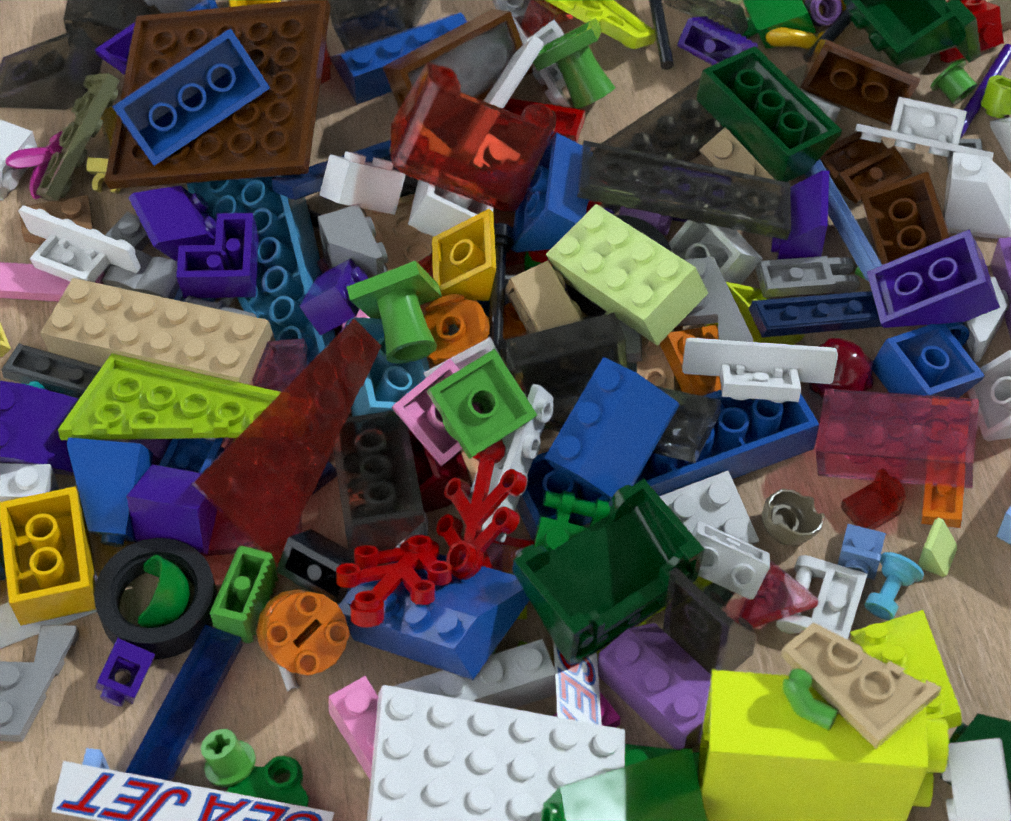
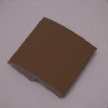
[820,125,913,204]

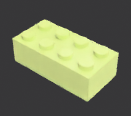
[546,204,709,346]

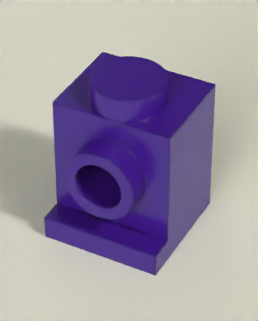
[96,638,155,707]

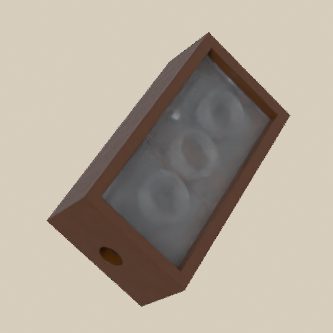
[382,9,533,129]

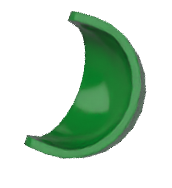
[138,555,190,628]

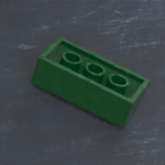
[696,46,842,185]

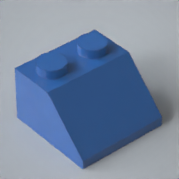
[872,323,985,422]

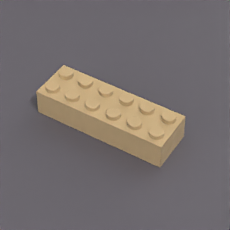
[40,278,277,387]

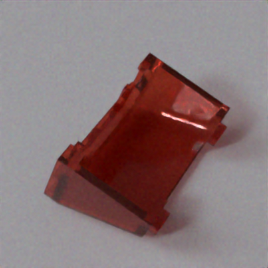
[391,62,556,212]

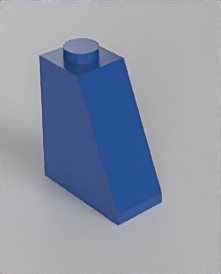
[67,437,154,547]

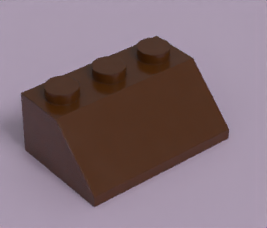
[800,39,921,126]
[861,171,951,265]

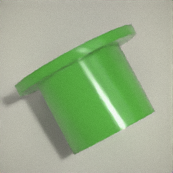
[930,59,977,105]
[201,729,256,787]

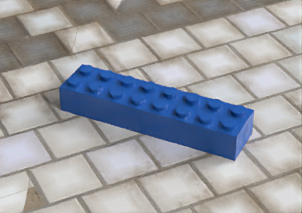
[516,390,820,542]

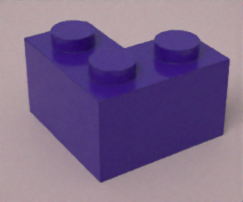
[176,213,259,298]

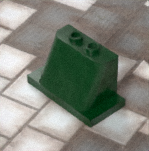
[843,0,981,66]

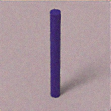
[960,44,1011,139]

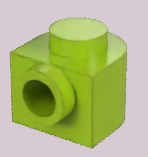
[981,75,1011,118]

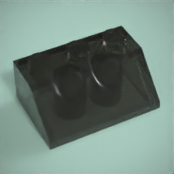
[498,312,627,396]

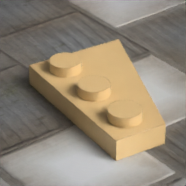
[780,622,942,749]

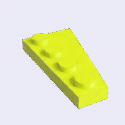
[545,0,656,49]
[850,610,962,729]

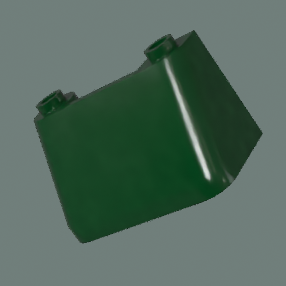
[513,479,705,665]

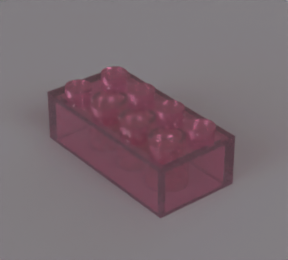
[816,389,979,489]

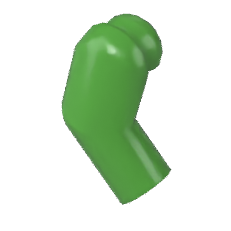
[782,668,839,730]

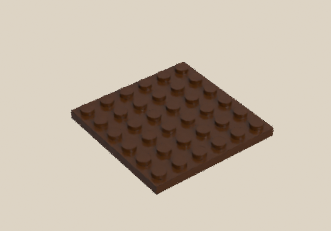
[104,0,331,189]

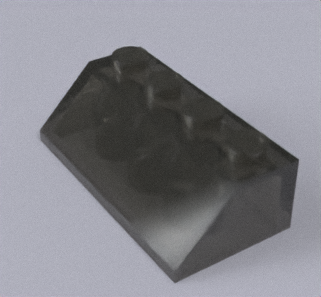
[329,410,425,559]

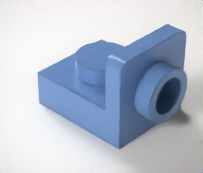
[837,524,886,580]

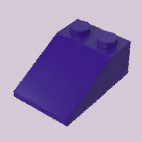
[867,229,1000,328]
[0,381,79,476]

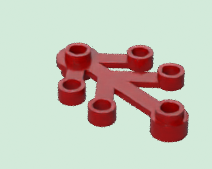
[436,439,527,580]
[336,535,452,627]

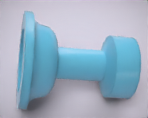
[864,552,924,620]

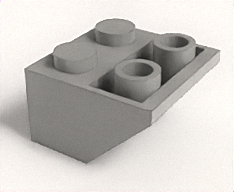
[318,204,388,278]

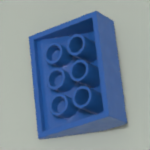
[338,554,530,680]

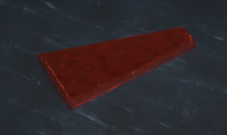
[192,319,381,566]

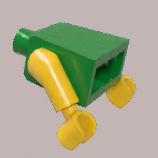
[732,0,825,49]

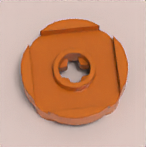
[424,294,490,365]

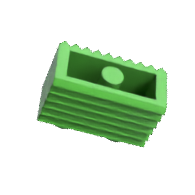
[209,546,279,644]

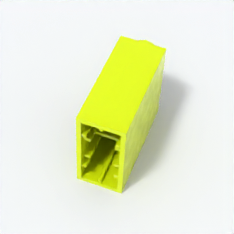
[698,670,949,821]

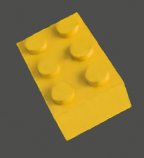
[0,486,96,626]

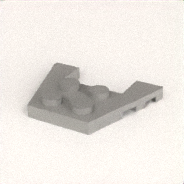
[607,257,753,363]
[0,625,79,742]

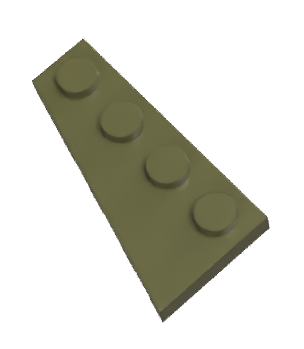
[36,73,120,201]

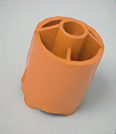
[256,589,350,676]

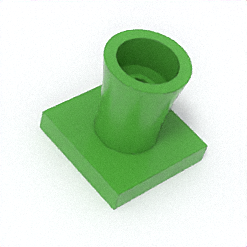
[533,18,616,109]
[347,261,442,364]
[426,349,538,459]

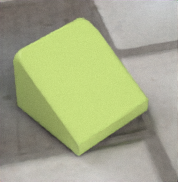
[918,518,957,577]

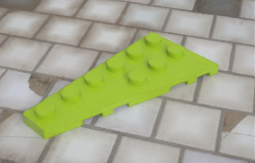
[58,353,316,440]

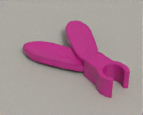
[5,131,63,200]

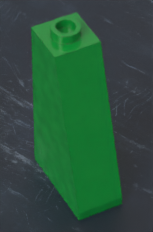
[541,749,707,821]

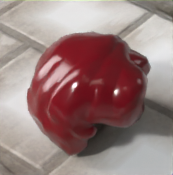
[809,338,874,408]

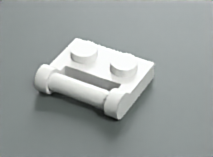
[776,555,867,639]

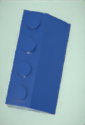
[331,13,467,104]
[112,28,270,166]

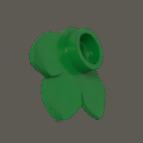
[227,756,309,807]

